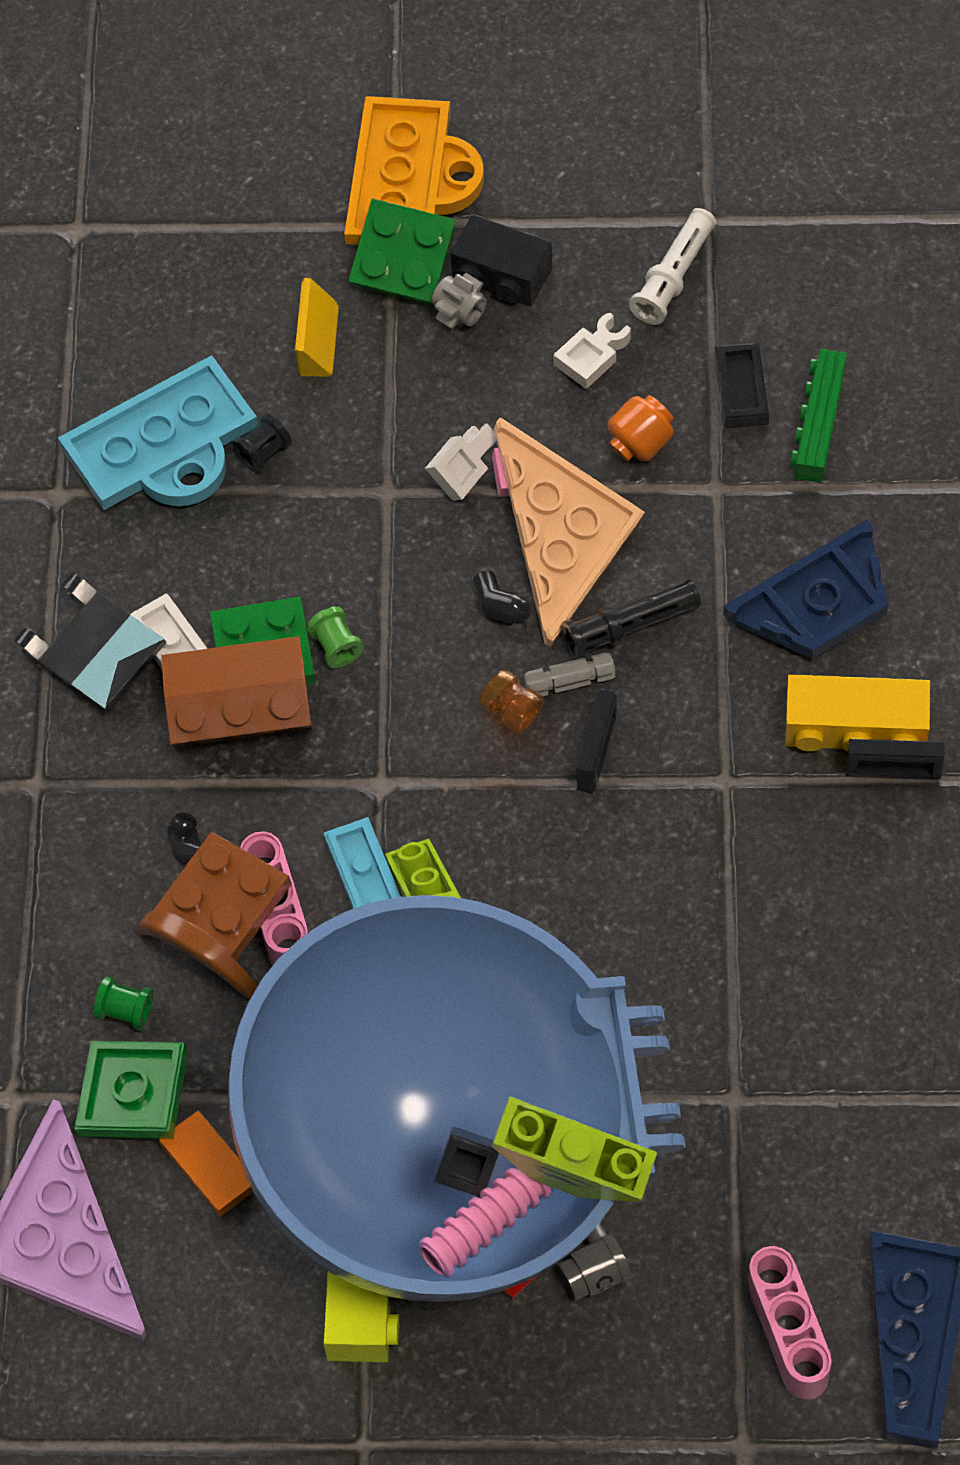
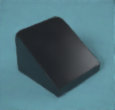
[434,1127,499,1198]

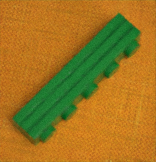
[790,349,847,483]

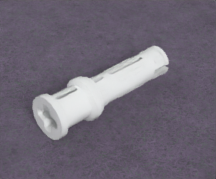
[629,208,716,325]

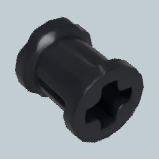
[232,413,292,472]

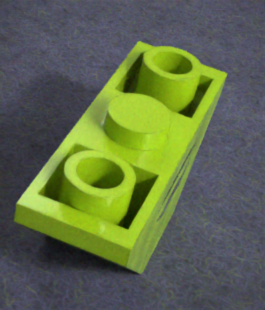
[492,1096,657,1202]

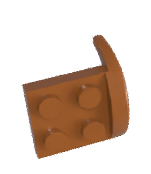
[137,832,292,999]

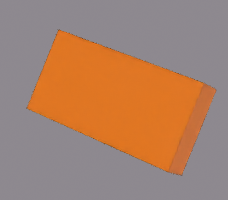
[159,1110,253,1217]

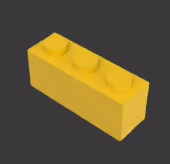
[785,675,930,751]

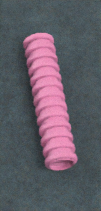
[419,1120,580,1278]

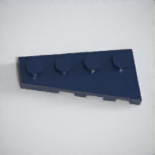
[870,1230,960,1449]

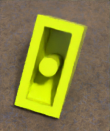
[324,1272,399,1362]

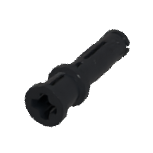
[561,579,701,660]

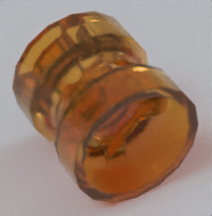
[479,669,545,734]

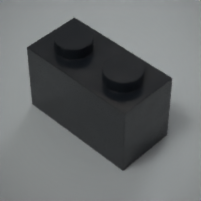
[450,214,553,307]

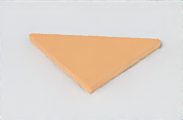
[494,417,645,647]

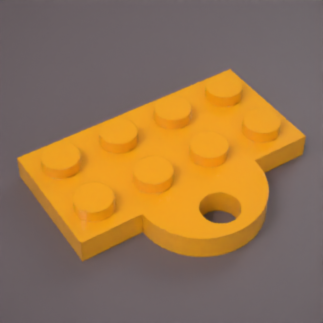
[344,96,484,245]

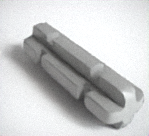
[524,652,615,698]

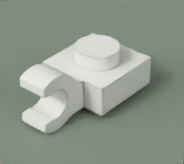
[425,424,497,501]

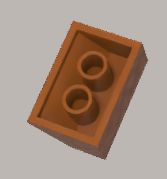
[161,636,312,748]

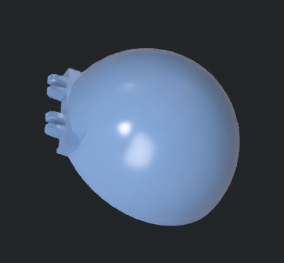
[228,895,686,1302]

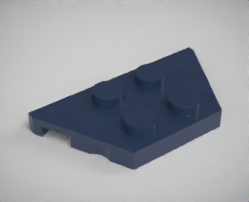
[723,519,888,659]

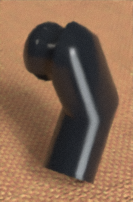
[473,571,531,623]
[167,812,201,865]

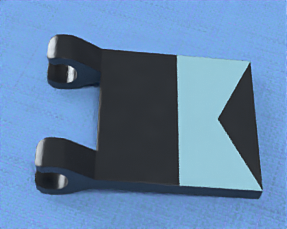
[15,573,167,712]

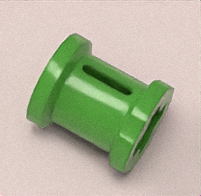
[307,606,364,668]

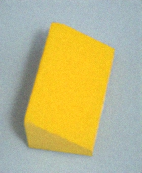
[295,278,339,377]

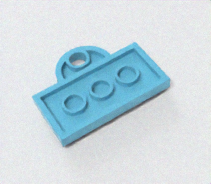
[58,355,258,510]

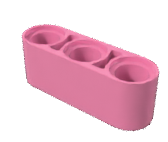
[240,832,308,966]
[748,1246,832,1400]

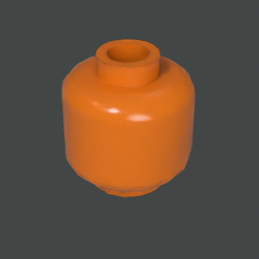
[607,395,674,462]

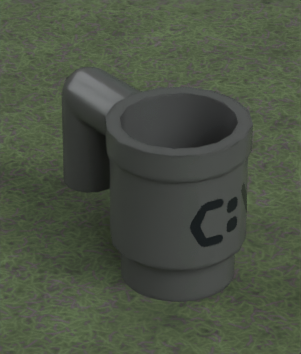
[557,1223,632,1301]

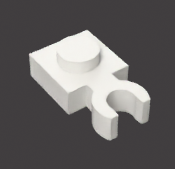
[553,313,631,389]

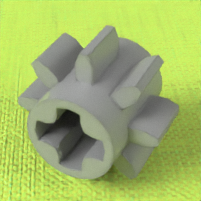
[432,273,487,329]

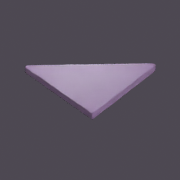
[0,1099,147,1341]

